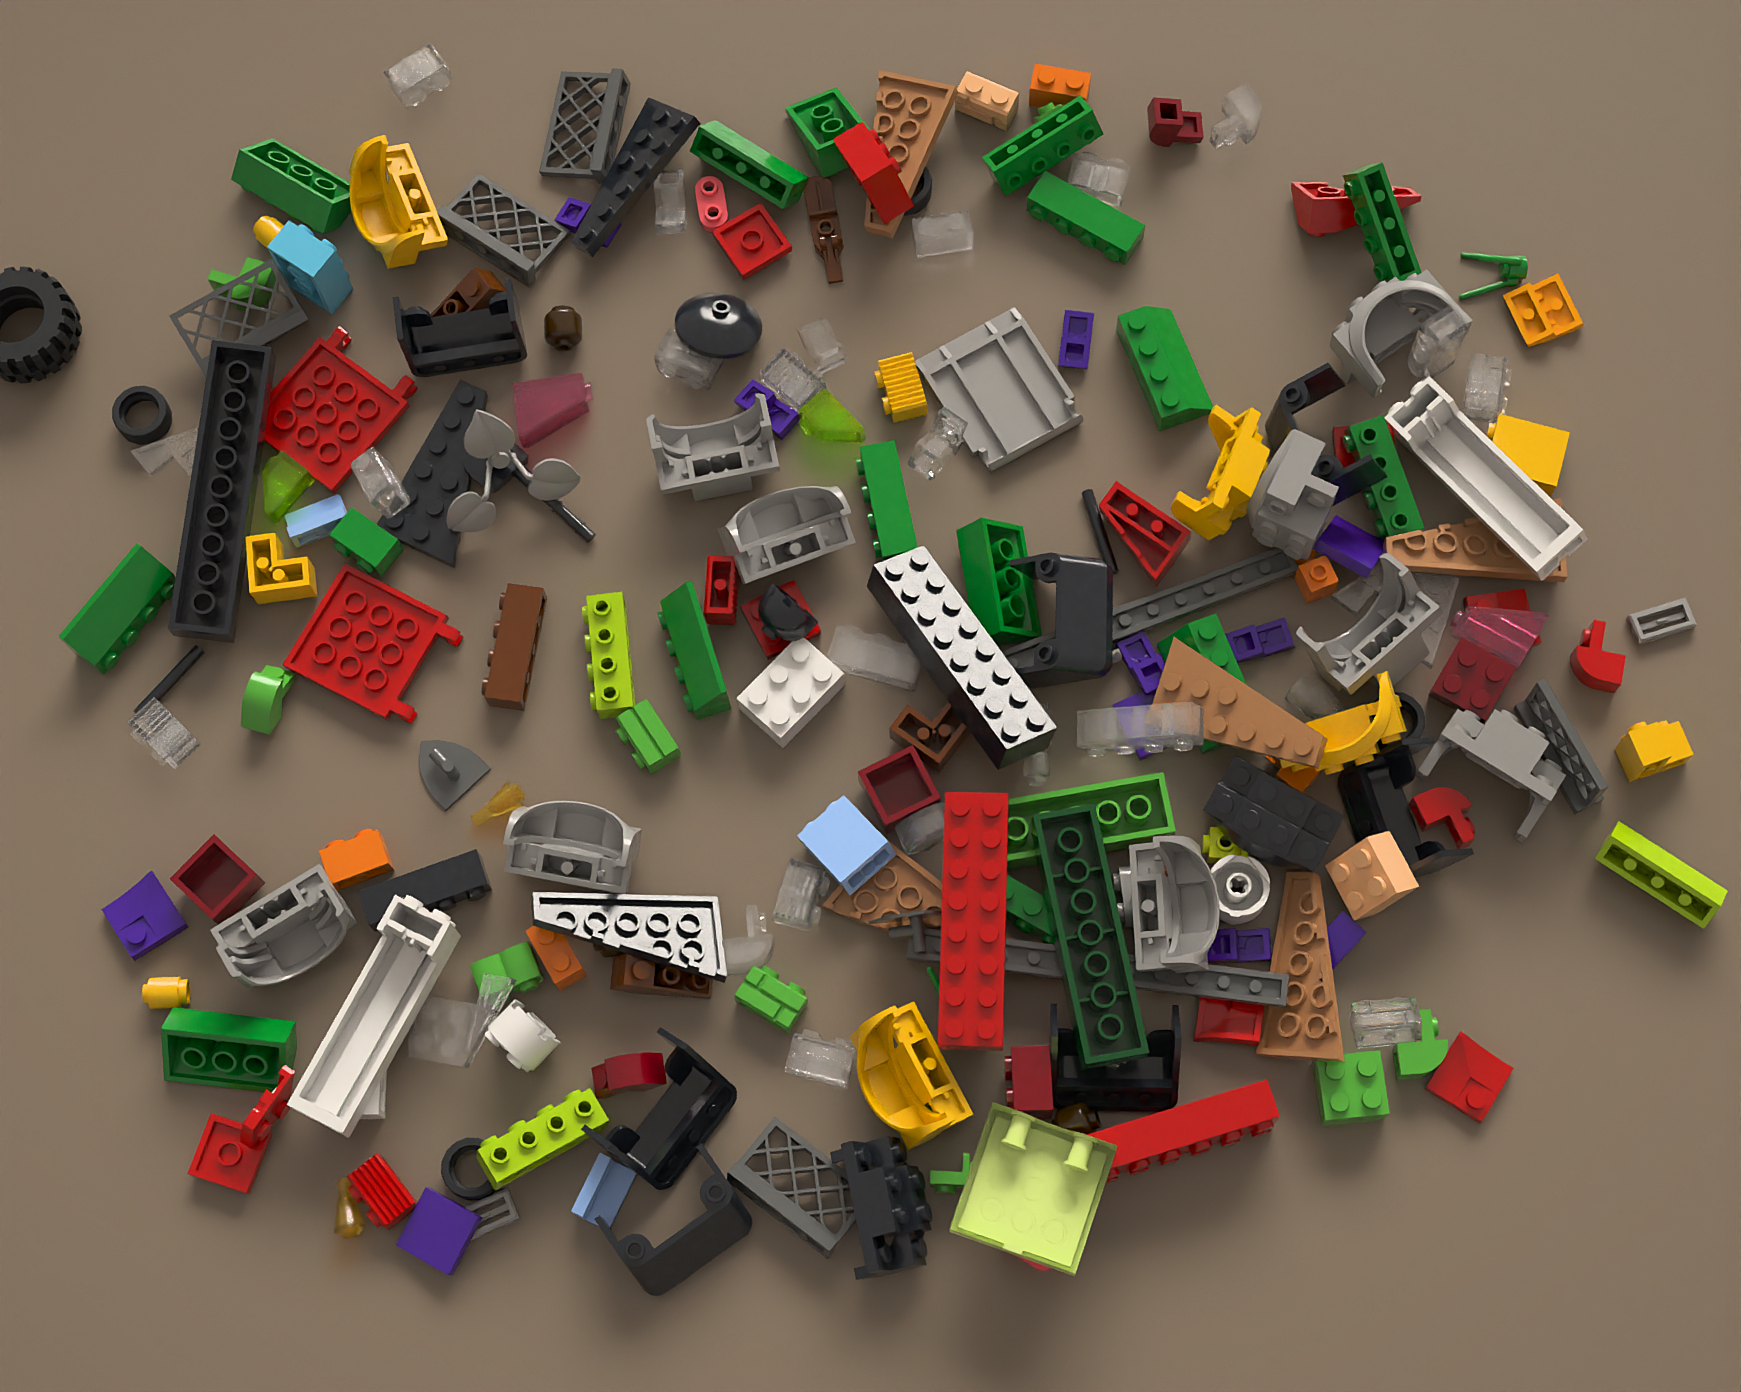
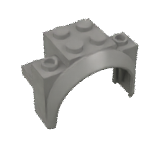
[1329,269,1473,399]
[646,393,780,501]
[1246,429,1339,561]
[1296,552,1443,695]
[1415,709,1566,842]
[210,863,357,989]

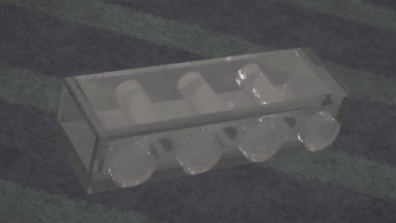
[1077,702,1204,757]

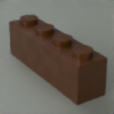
[481,583,547,711]

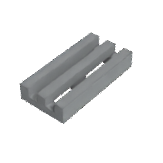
[1626,597,1697,646]
[466,1188,521,1242]

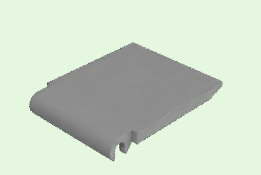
[915,307,1084,472]

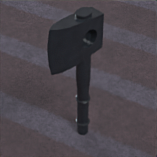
[461,443,596,543]

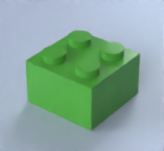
[1312,1050,1390,1126]

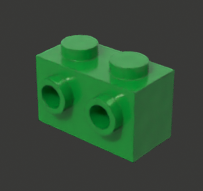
[329,507,404,577]

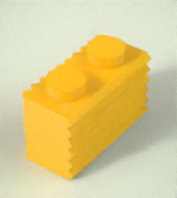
[874,352,928,423]

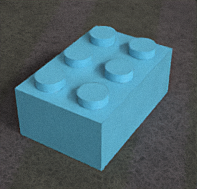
[267,221,353,315]

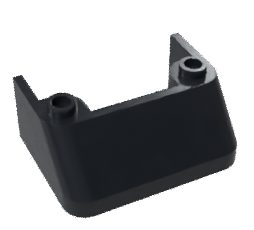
[392,279,527,377]
[1265,363,1388,507]
[1010,552,1113,689]
[1338,738,1474,878]
[1049,1003,1182,1112]
[581,1027,737,1190]
[594,1143,753,1296]

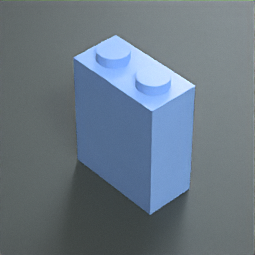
[797,795,897,895]

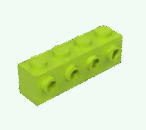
[582,591,635,719]
[1594,821,1728,929]
[476,1088,609,1191]

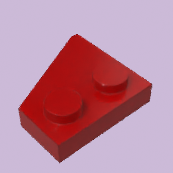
[240,1065,295,1148]

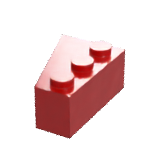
[833,121,914,224]
[1099,481,1191,587]

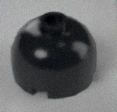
[758,584,818,642]

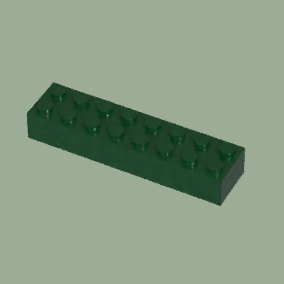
[1029,804,1149,1070]

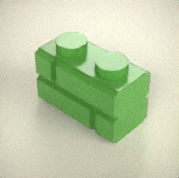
[615,699,681,774]
[734,966,809,1034]

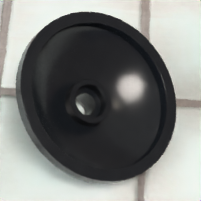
[674,292,762,359]

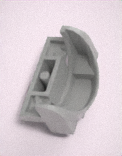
[718,486,856,584]
[503,801,642,894]
[1129,836,1220,973]

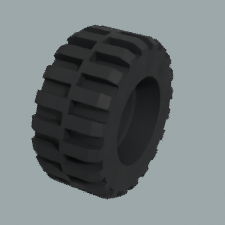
[0,266,82,383]

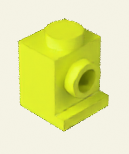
[1202,827,1248,863]

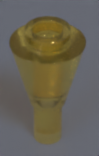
[471,781,526,826]
[334,1177,366,1239]

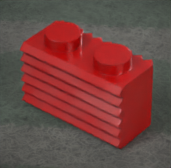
[704,555,739,625]
[347,1153,417,1230]

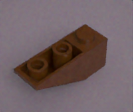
[431,267,506,317]
[610,953,713,999]

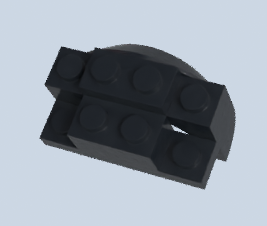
[1203,755,1345,872]
[830,1136,932,1280]

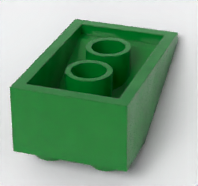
[785,87,870,178]

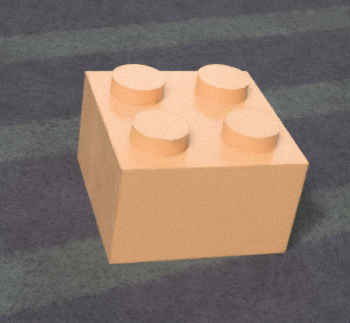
[1325,831,1419,921]

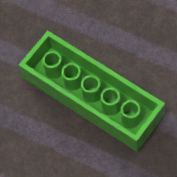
[1007,772,1176,870]

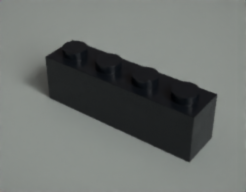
[358,849,492,932]

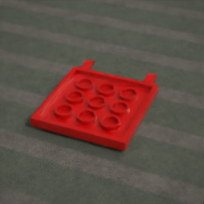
[264,326,418,494]
[282,563,464,724]

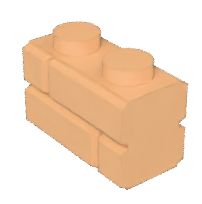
[955,71,1019,131]

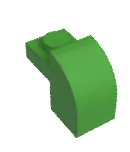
[207,257,276,311]
[241,665,295,734]
[1392,1009,1448,1080]

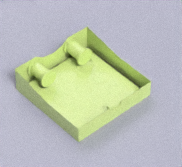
[949,1102,1118,1276]

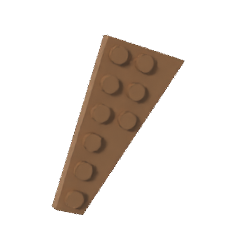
[864,70,958,238]
[1383,498,1568,583]
[1146,637,1328,769]
[822,840,1015,976]
[1255,872,1345,1062]

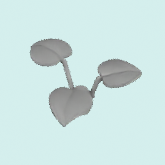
[446,409,581,532]

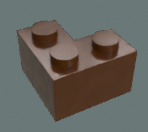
[889,701,970,773]

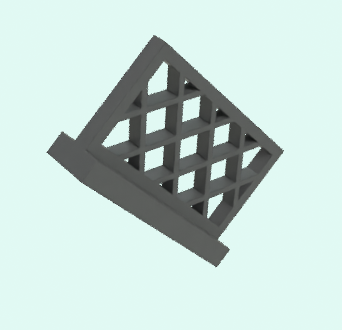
[539,68,631,184]
[437,173,570,287]
[169,259,309,377]
[1513,678,1609,814]
[727,1117,856,1259]

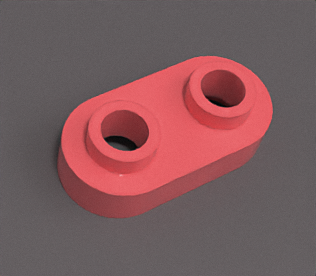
[695,176,729,233]

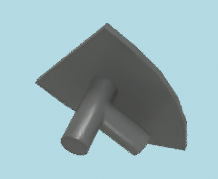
[419,740,491,810]
[869,910,942,953]

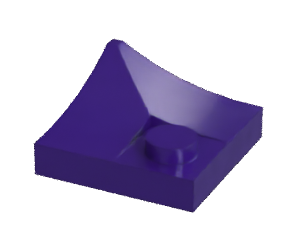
[102,871,189,961]

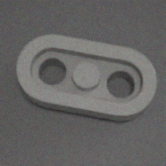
[1112,865,1134,928]

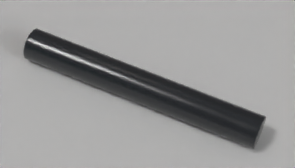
[1081,489,1119,574]
[133,645,205,719]

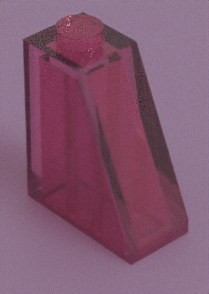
[512,373,593,448]
[1449,606,1549,672]

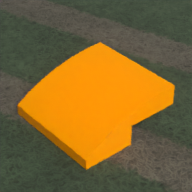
[1503,273,1584,347]

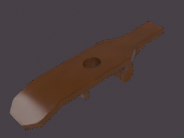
[804,175,844,284]

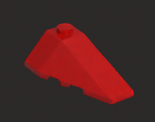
[1291,182,1422,237]

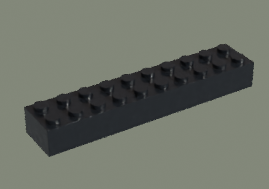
[168,340,276,643]

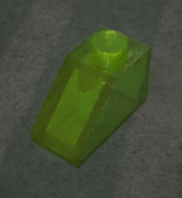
[799,388,866,444]
[262,450,314,525]

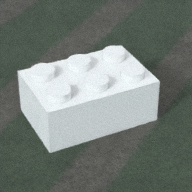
[737,638,846,748]

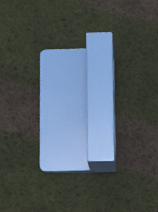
[285,494,347,548]
[571,1153,636,1228]

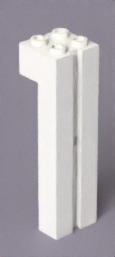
[1384,376,1588,581]
[287,895,461,1138]

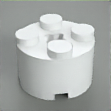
[1211,855,1270,925]
[485,999,560,1072]

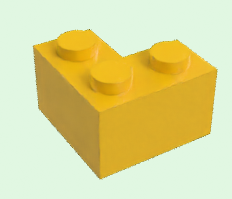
[245,533,317,605]
[1614,721,1694,783]

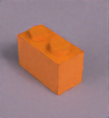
[1029,64,1091,108]
[319,829,394,891]
[525,926,587,991]

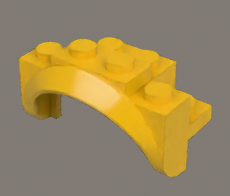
[349,135,448,269]
[1171,405,1270,541]
[1279,671,1406,775]
[850,1002,974,1150]

